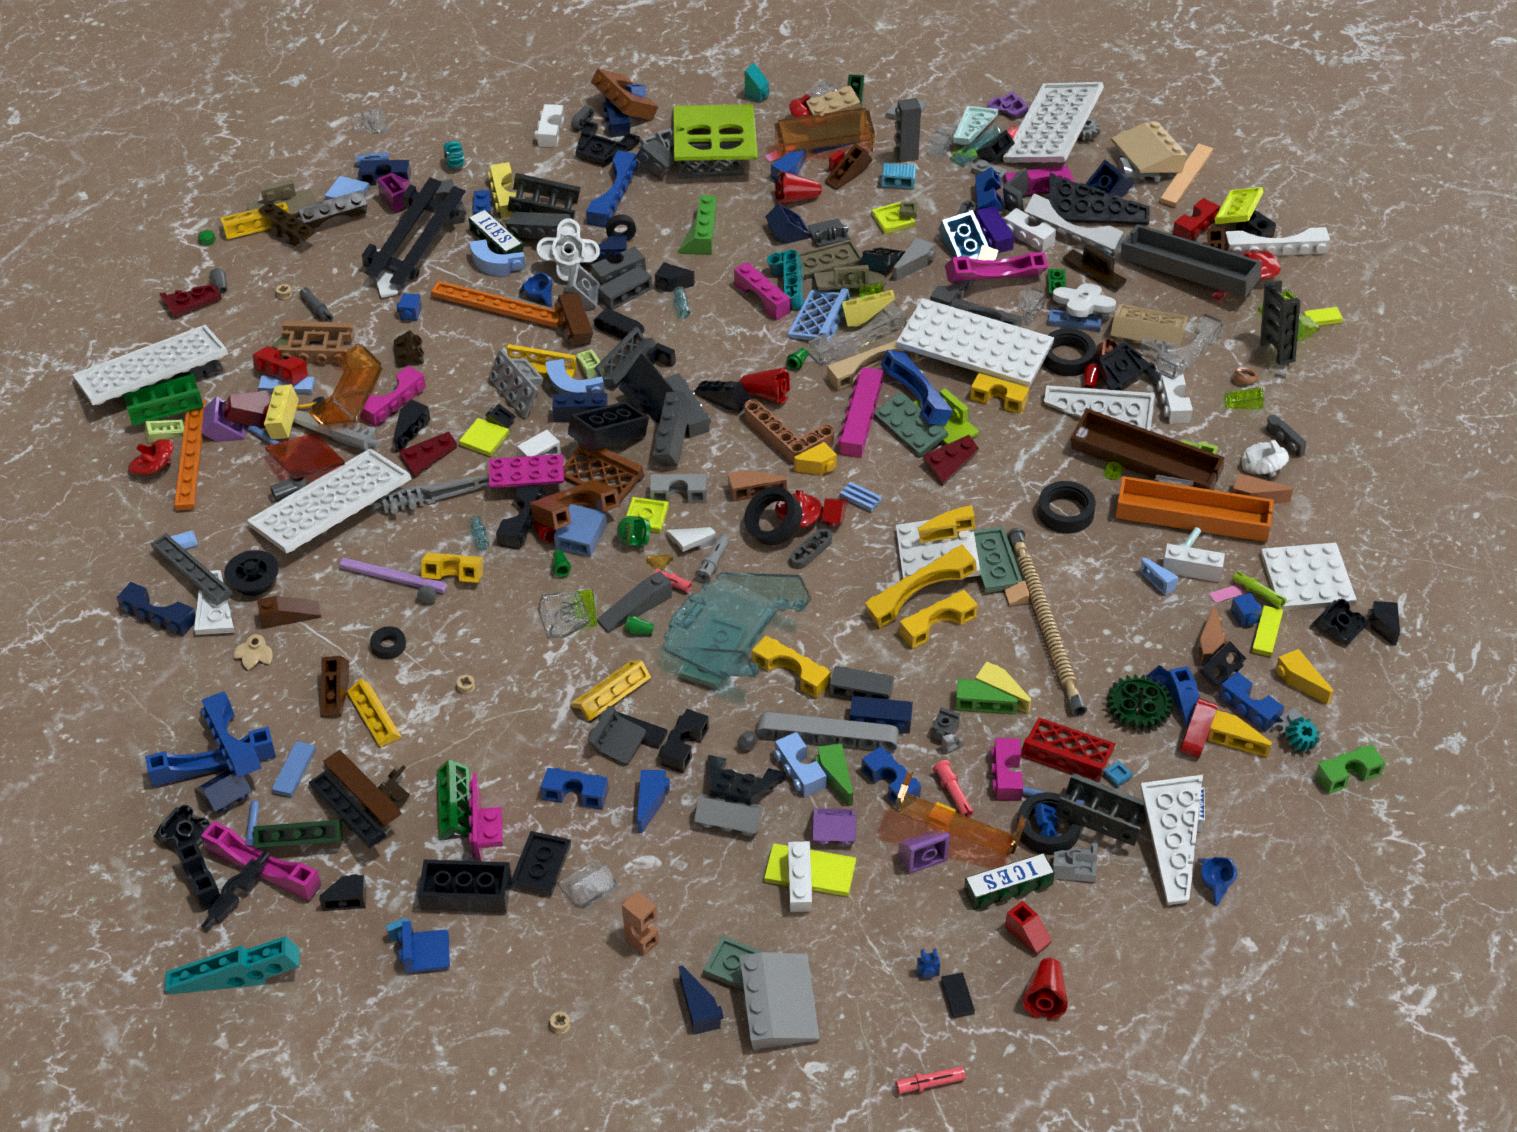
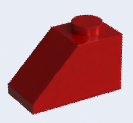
[822,498,848,527]

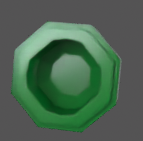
[198,230,216,246]

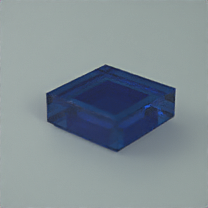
[1146,665,1169,687]

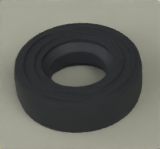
[606,214,636,241]
[370,626,406,659]

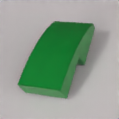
[1048,269,1066,295]

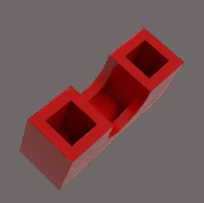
[1172,198,1220,240]
[252,346,308,385]

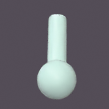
[1179,527,1201,547]

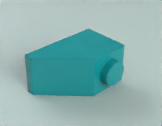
[744,63,770,103]

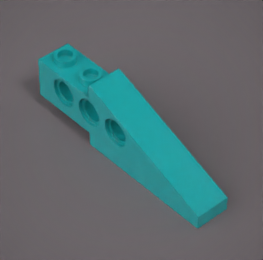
[165,936,300,994]

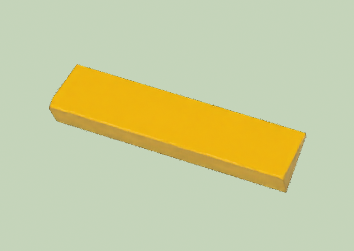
[347,678,402,747]

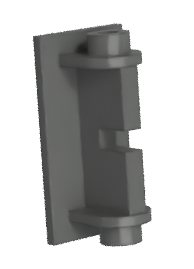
[184,360,222,381]

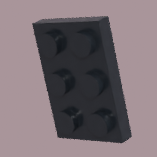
[510,831,571,896]

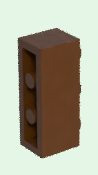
[555,293,593,346]

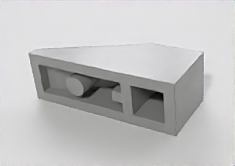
[893,237,936,281]

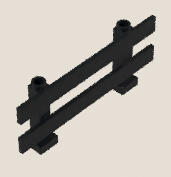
[361,177,465,288]

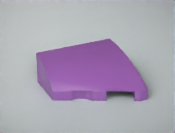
[986,91,1029,118]

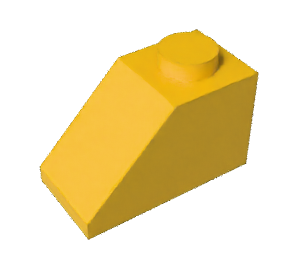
[794,442,837,475]

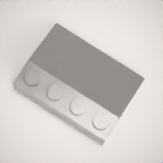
[740,952,820,1050]

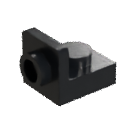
[647,343,676,367]
[485,403,516,428]

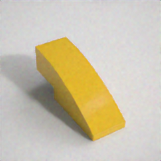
[918,505,976,543]

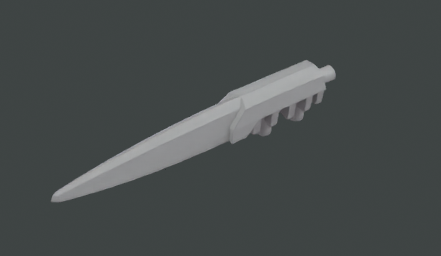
[293,410,380,451]
[373,475,489,514]

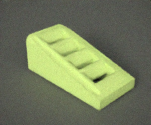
[576,349,605,379]
[144,420,184,443]

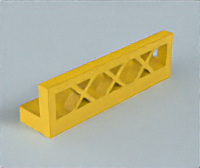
[220,202,290,239]
[507,344,577,379]
[570,660,651,721]

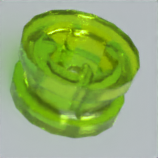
[1105,462,1123,480]

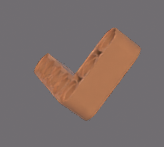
[745,400,834,464]

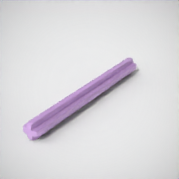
[339,558,447,594]

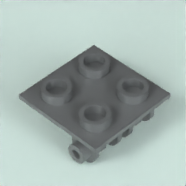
[807,218,850,247]

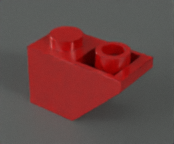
[1005,901,1052,955]

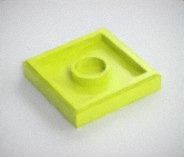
[871,202,915,234]
[459,418,510,457]
[626,497,669,533]

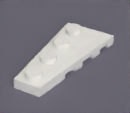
[194,570,235,635]

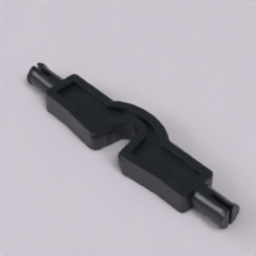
[201,850,271,931]

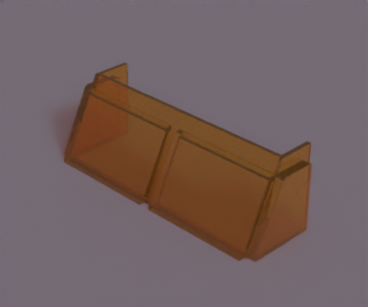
[775,108,875,158]
[308,343,383,426]
[894,771,1026,856]

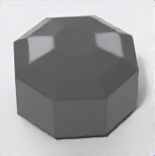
[417,586,437,604]
[737,731,757,751]

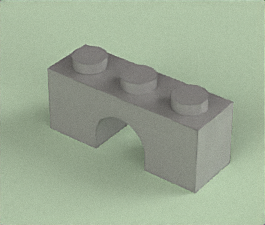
[650,474,707,503]

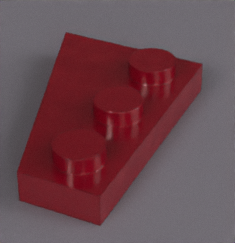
[159,284,222,318]
[399,431,457,479]
[922,435,979,487]

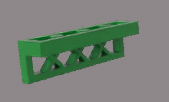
[437,759,472,840]

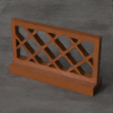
[564,442,645,504]

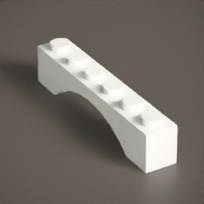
[1025,194,1125,255]
[1224,227,1330,256]

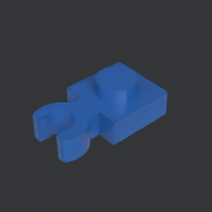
[1035,803,1058,837]
[916,948,940,978]

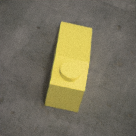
[842,290,895,327]
[975,662,1031,714]

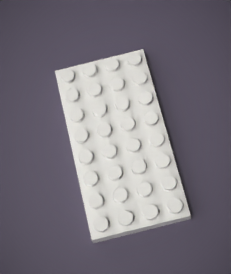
[1003,82,1104,163]
[896,298,1054,388]
[72,325,228,405]
[247,448,411,554]

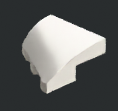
[666,527,716,552]

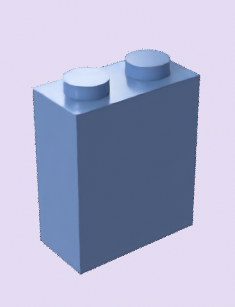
[554,504,607,557]

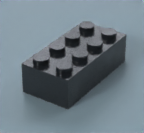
[567,402,649,450]
[418,859,512,913]

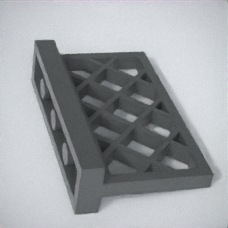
[678,141,744,179]

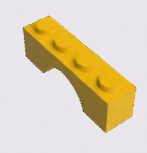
[899,590,978,649]
[752,636,831,699]

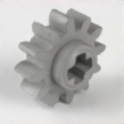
[1078,117,1100,141]

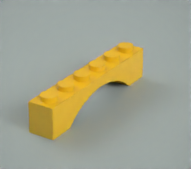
[865,544,977,629]

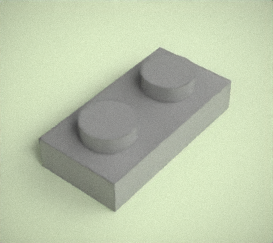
[971,159,1008,182]

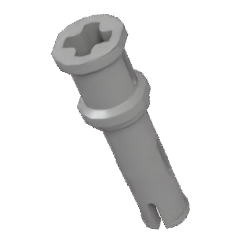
[695,534,730,583]

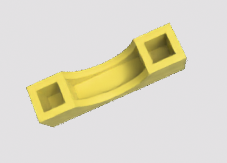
[488,162,516,219]

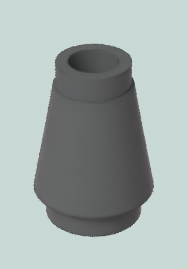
[209,268,228,294]

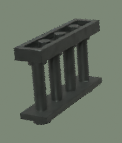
[507,173,581,220]
[1260,280,1301,365]
[1054,773,1147,846]

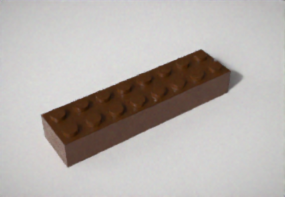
[1071,408,1224,490]

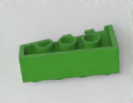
[678,195,717,255]

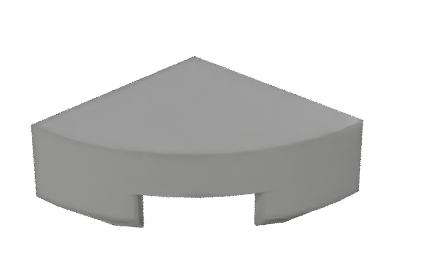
[941,734,962,754]

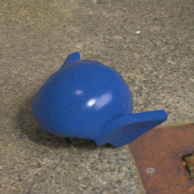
[519,272,552,308]
[1198,857,1238,905]

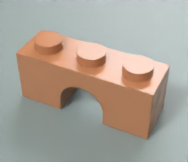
[622,891,659,956]

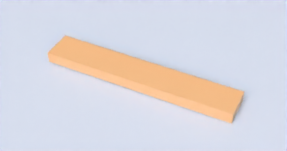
[1160,143,1213,207]

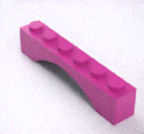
[945,252,1048,282]
[201,821,321,901]

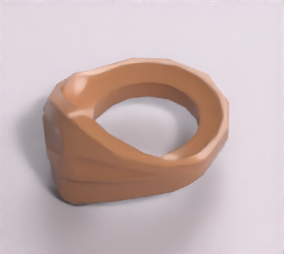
[1233,367,1258,385]

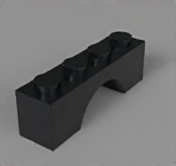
[496,485,546,550]

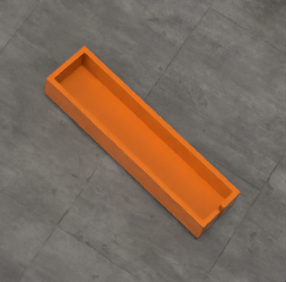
[1116,476,1274,542]

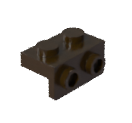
[393,330,424,368]

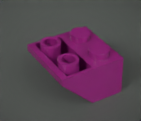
[377,173,418,212]

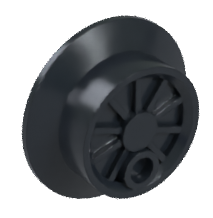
[224,550,279,596]

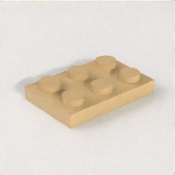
[806,85,861,123]

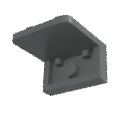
[635,139,676,178]
[1002,168,1029,212]
[587,706,646,765]

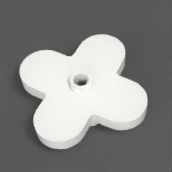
[536,218,600,282]
[1053,283,1116,317]

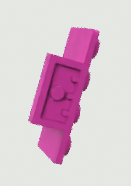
[1005,165,1075,195]
[489,454,564,488]
[469,773,503,861]

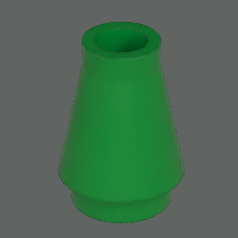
[786,348,809,370]
[552,550,571,577]
[625,615,655,635]

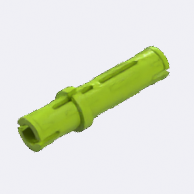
[1232,571,1287,609]

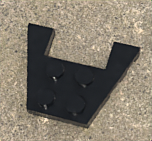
[576,120,640,165]
[1097,342,1166,391]
[707,755,786,805]

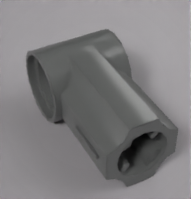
[270,471,308,501]

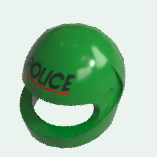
[617,516,650,547]

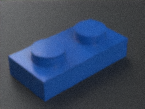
[474,190,491,214]

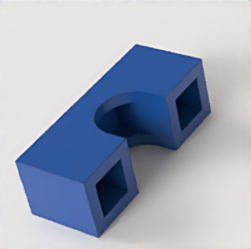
[975,167,1004,212]
[1219,672,1284,732]
[861,746,921,810]
[541,768,609,810]

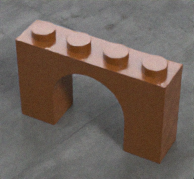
[591,68,659,121]
[530,480,620,530]

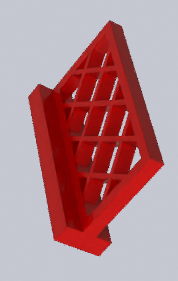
[1021,717,1116,783]

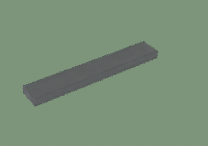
[151,533,233,606]

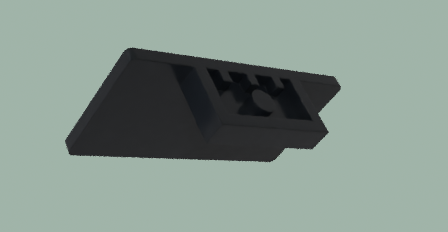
[618,353,676,423]

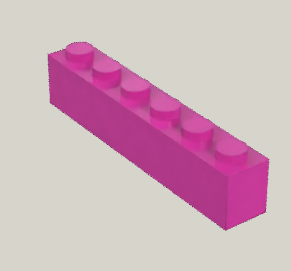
[838,367,883,458]

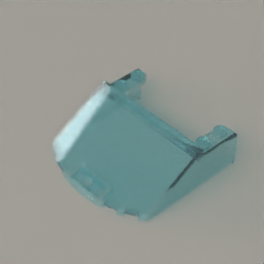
[664,572,812,681]

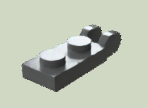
[1266,415,1306,457]

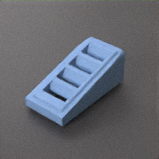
[1140,558,1178,595]

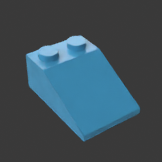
[938,210,989,259]

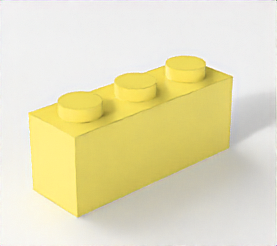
[264,384,299,440]

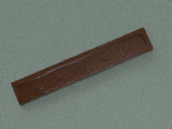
[323,750,401,826]

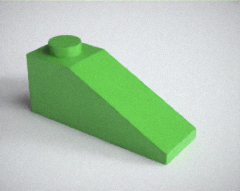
[956,679,1018,714]
[814,744,853,806]

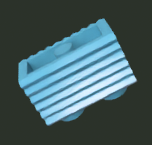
[881,163,916,189]

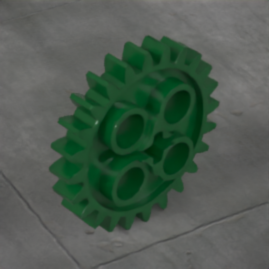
[1106,674,1173,731]

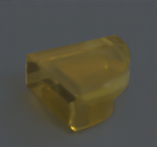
[646,554,673,570]

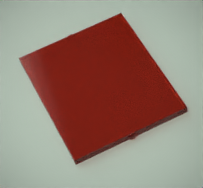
[265,433,345,479]

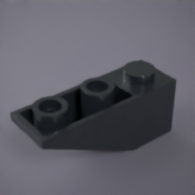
[694,380,750,410]
[393,399,430,453]

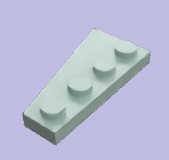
[953,106,998,145]

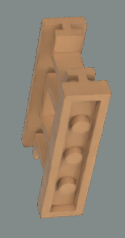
[277,321,355,364]

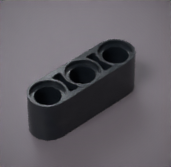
[594,308,645,343]

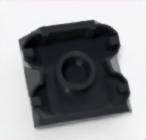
[859,247,906,274]
[1312,598,1368,646]
[153,805,210,849]

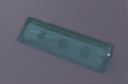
[950,124,1002,167]

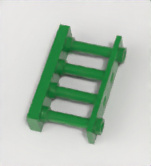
[123,374,204,425]

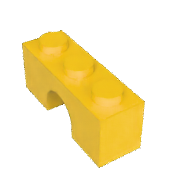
[970,373,1029,414]
[421,552,483,583]

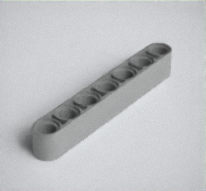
[757,712,899,752]

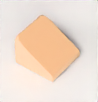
[1005,581,1029,606]

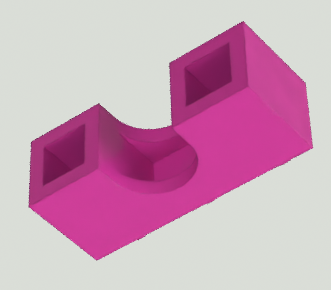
[990,738,1023,801]

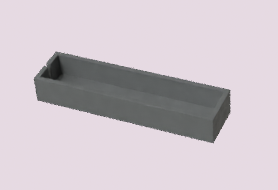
[1121,224,1262,297]

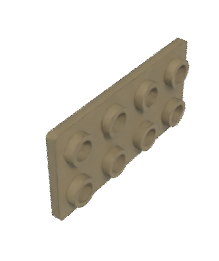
[247,179,316,217]
[814,265,886,292]

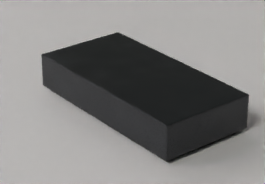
[941,972,975,1018]

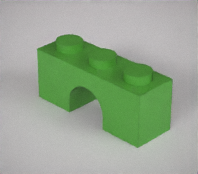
[1315,744,1386,795]

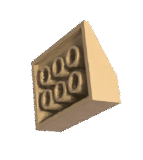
[1111,121,1187,173]
[1110,304,1188,350]

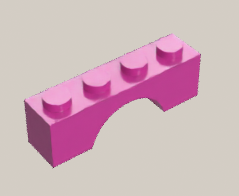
[734,262,790,321]
[358,366,426,427]

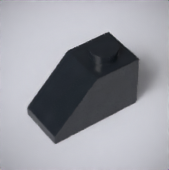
[976,130,1015,163]
[655,262,695,292]
[1367,601,1400,645]
[319,874,367,911]

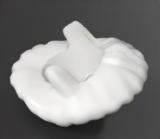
[1241,440,1289,477]

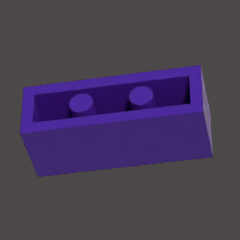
[976,206,1014,253]

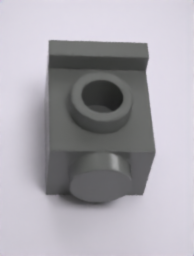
[931,707,960,741]

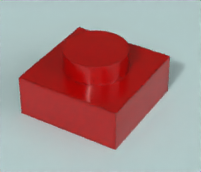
[829,150,845,172]

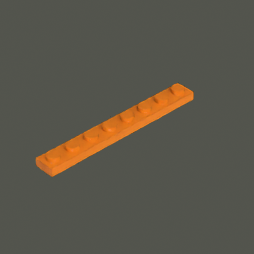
[431,281,560,328]
[174,400,207,510]

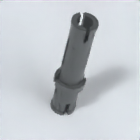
[299,287,334,322]

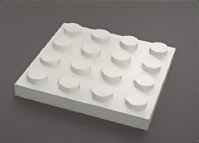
[896,520,981,578]
[1260,543,1357,611]

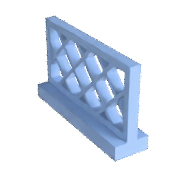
[788,288,850,347]

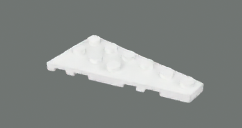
[1044,385,1155,431]
[1140,775,1203,905]

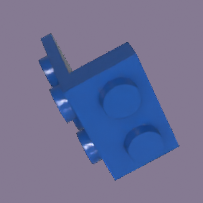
[398,921,450,973]

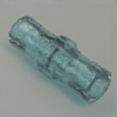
[674,287,690,318]
[469,516,490,550]

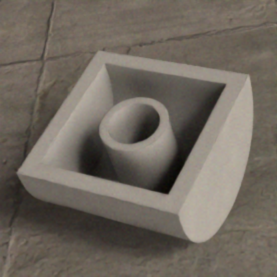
[565,263,600,310]

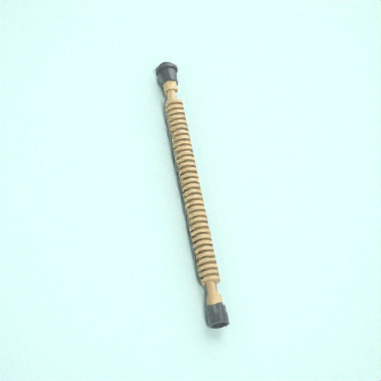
[1007,528,1087,717]

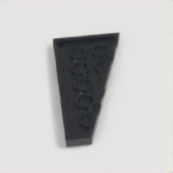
[1049,172,1150,225]

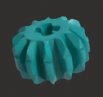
[443,140,465,169]
[1284,716,1321,752]

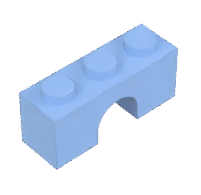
[773,732,826,798]

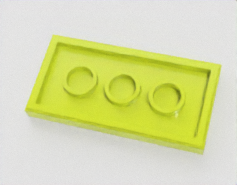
[1215,187,1263,224]
[764,843,856,897]

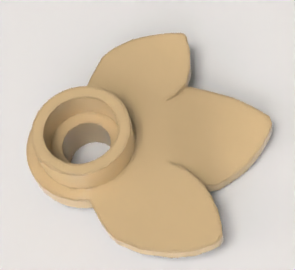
[234,634,273,671]

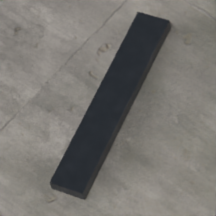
[308,771,387,849]

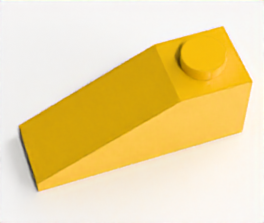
[1275,649,1334,704]
[1208,710,1272,758]

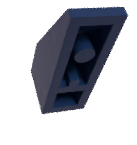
[678,965,724,1035]

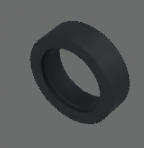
[1043,328,1096,376]
[1038,481,1096,534]
[744,487,802,545]
[1017,792,1081,855]

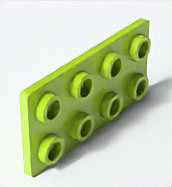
[914,389,979,445]

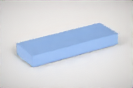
[258,376,315,394]

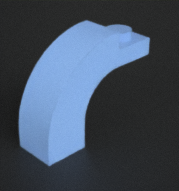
[470,240,526,277]
[546,359,606,394]

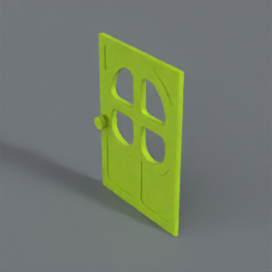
[674,104,758,161]

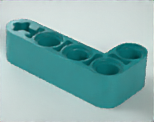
[767,250,804,310]

